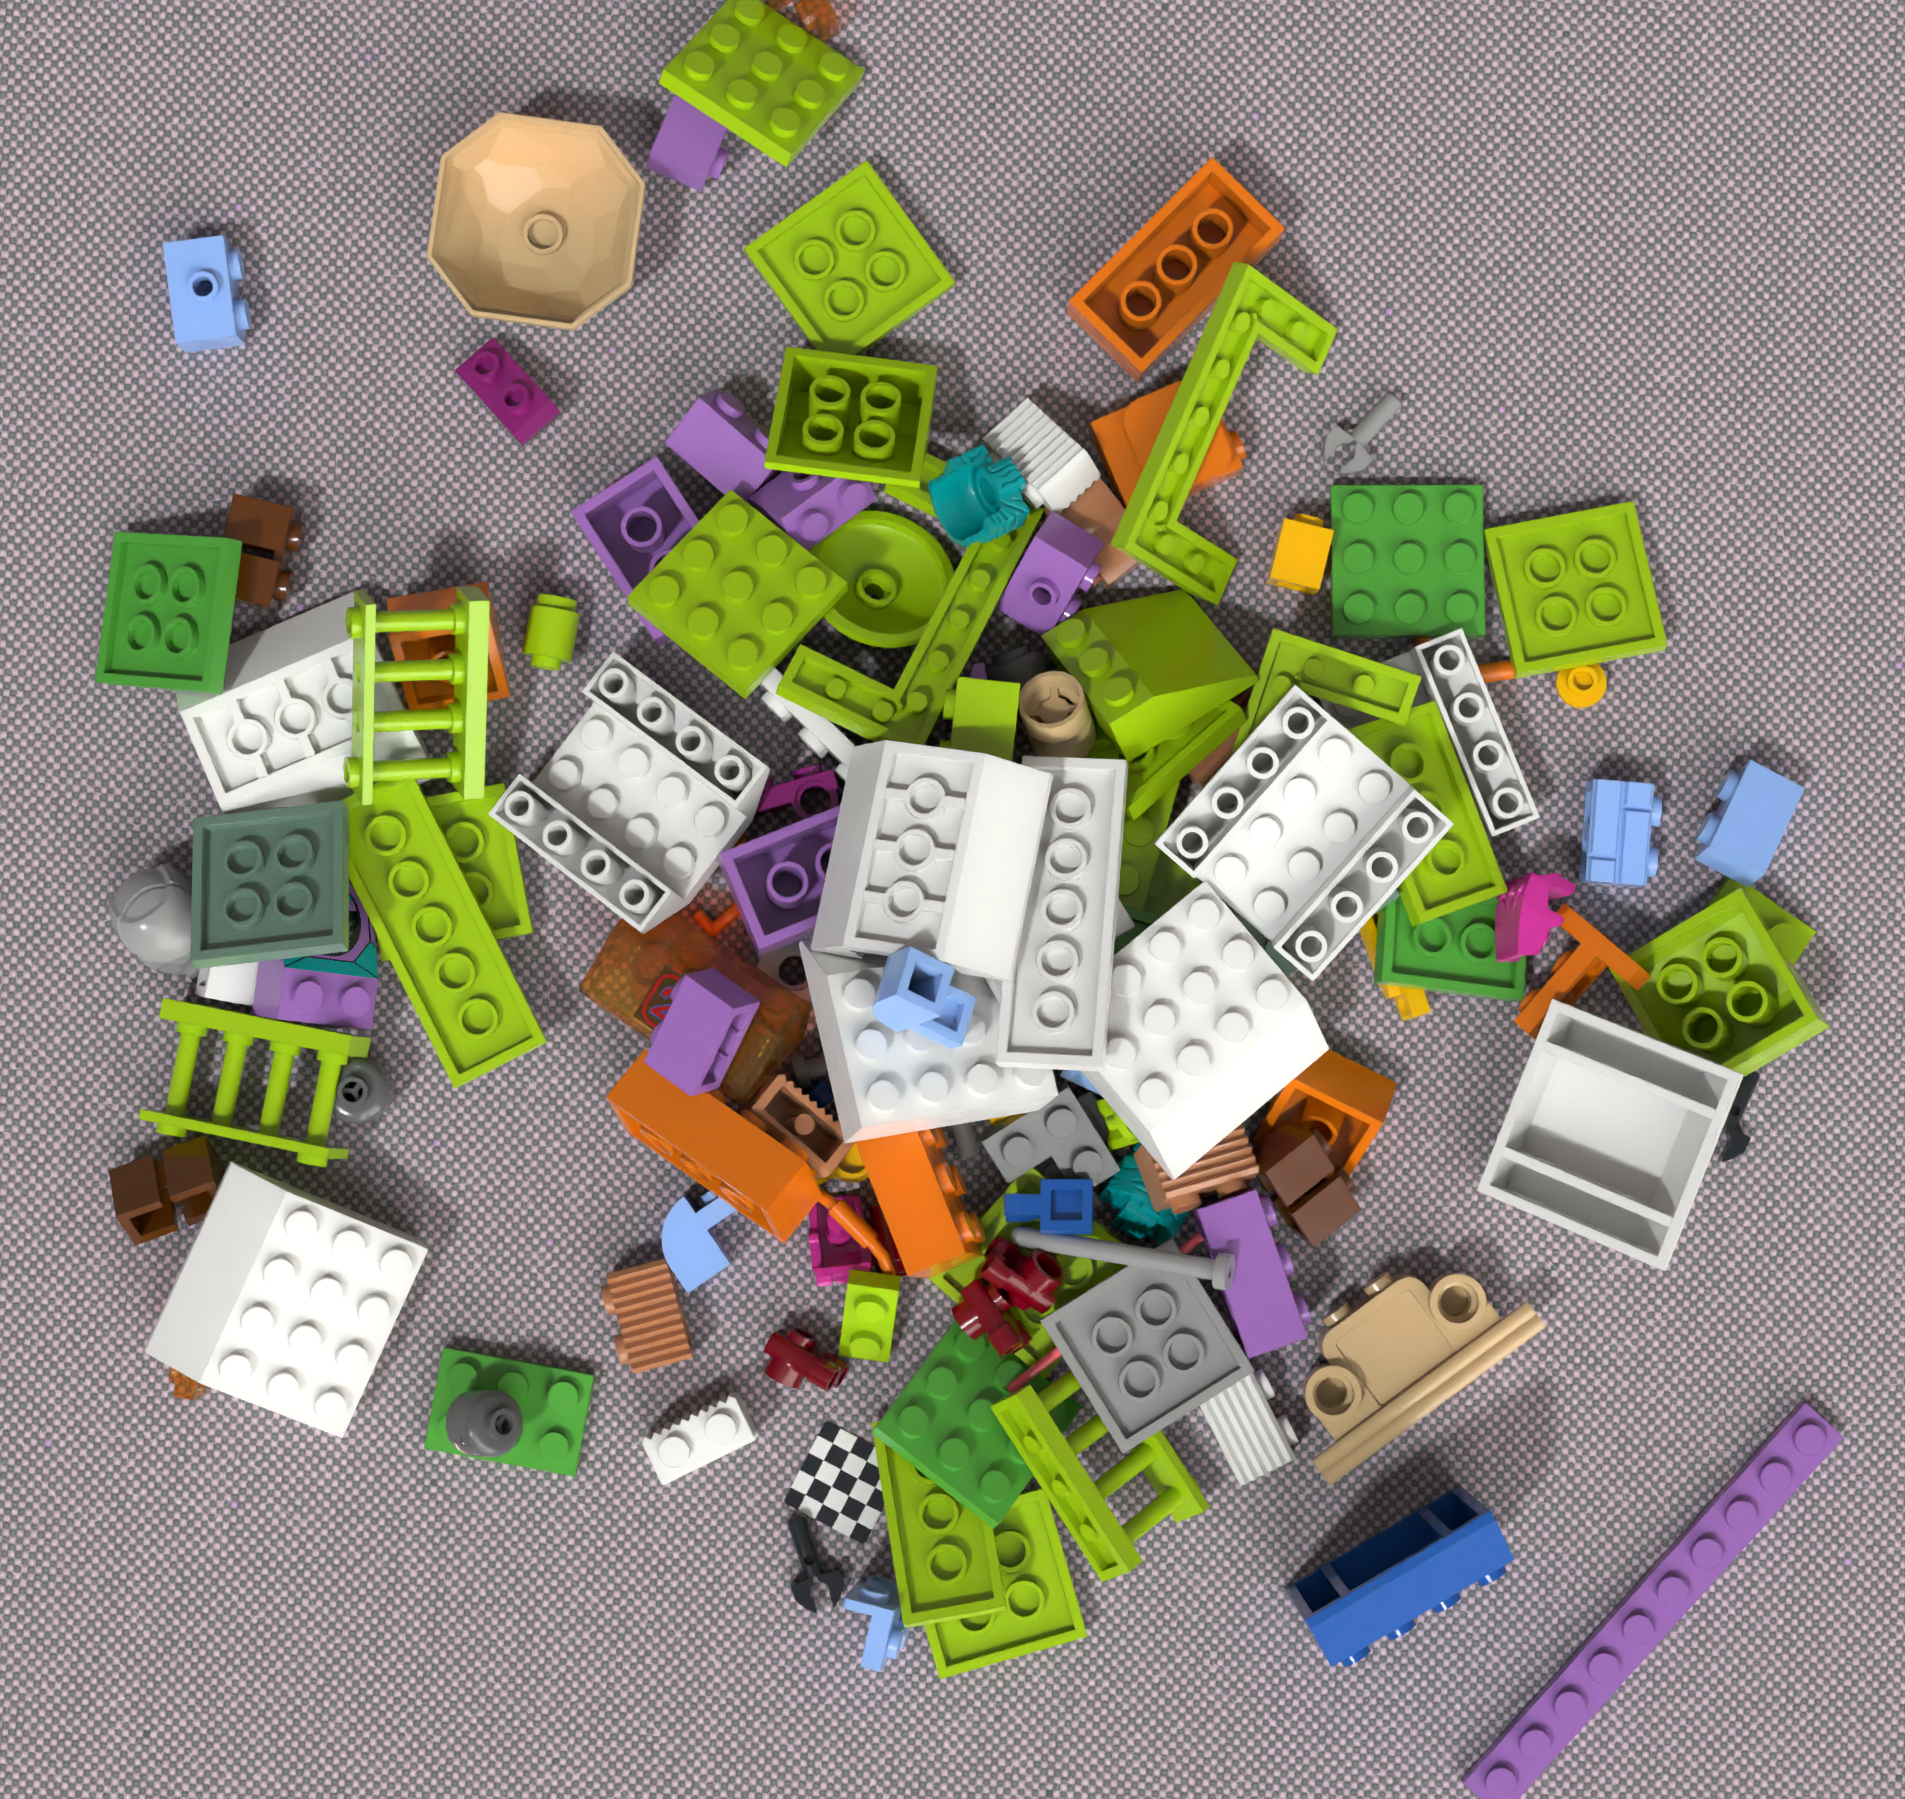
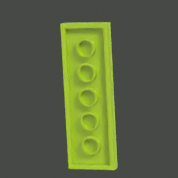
[343,779,549,1088]

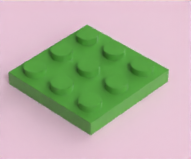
[1329,485,1485,639]
[95,532,243,695]
[871,1320,1082,1529]

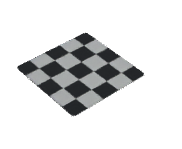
[784,1422,884,1544]

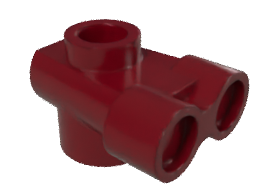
[979,1234,1065,1314]
[951,1278,1033,1358]
[763,1326,850,1392]

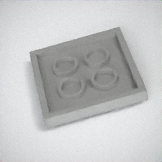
[1040,1237,1255,1453]

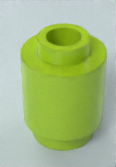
[522,594,580,671]

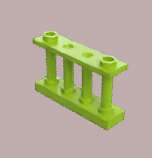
[343,586,490,805]
[139,998,371,1167]
[990,1370,1210,1582]

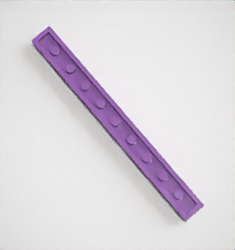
[1461,1401,1844,1799]

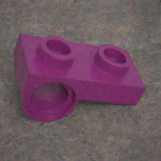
[455,337,560,446]
[754,764,840,821]

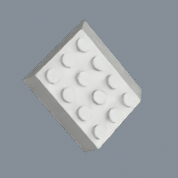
[1081,881,1329,1180]
[799,939,1059,1143]
[1477,999,1744,1271]
[144,1161,428,1438]

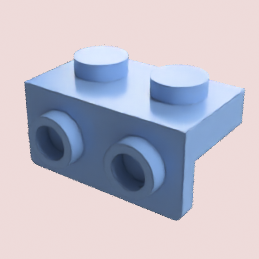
[842,1576,910,1672]

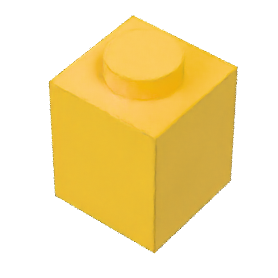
[1265,514,1334,595]

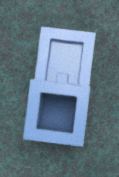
[872,946,976,1049]
[662,1191,736,1293]

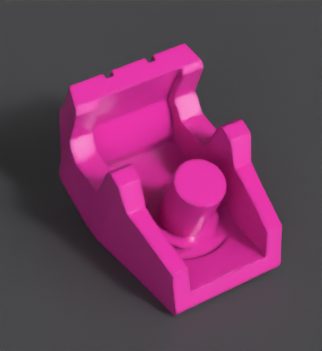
[1495,872,1576,962]
[808,1194,873,1287]

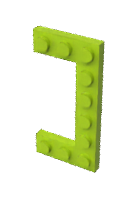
[1110,262,1338,606]
[776,453,1044,745]
[1183,628,1422,898]

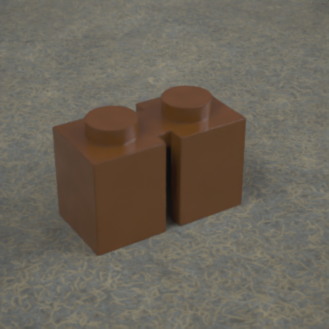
[223,493,306,612]
[1252,1119,1361,1248]
[108,1135,225,1246]

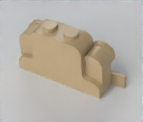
[1303,1271,1546,1486]

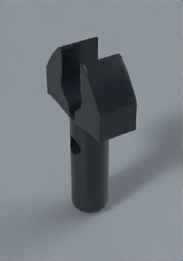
[1718,1071,1760,1162]
[787,1514,844,1613]

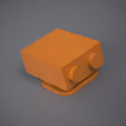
[1088,380,1247,510]

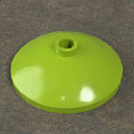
[809,511,954,648]

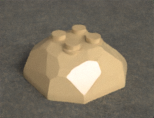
[427,112,646,331]

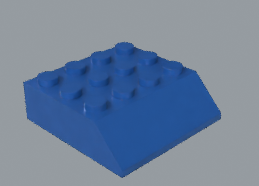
[1285,1485,1514,1667]

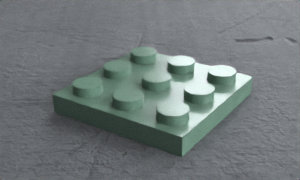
[190,800,349,969]

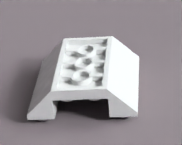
[175,592,434,814]
[1307,628,1540,838]
[488,652,770,934]
[1154,684,1454,981]
[810,740,1053,982]

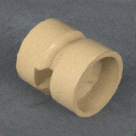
[1018,671,1096,758]

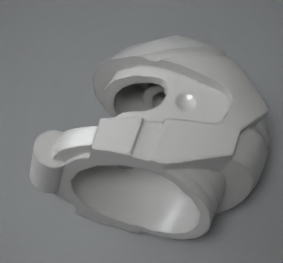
[108,864,200,980]

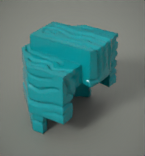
[928,444,1030,547]
[1098,1143,1190,1244]

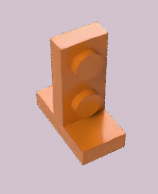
[1514,903,1651,1039]

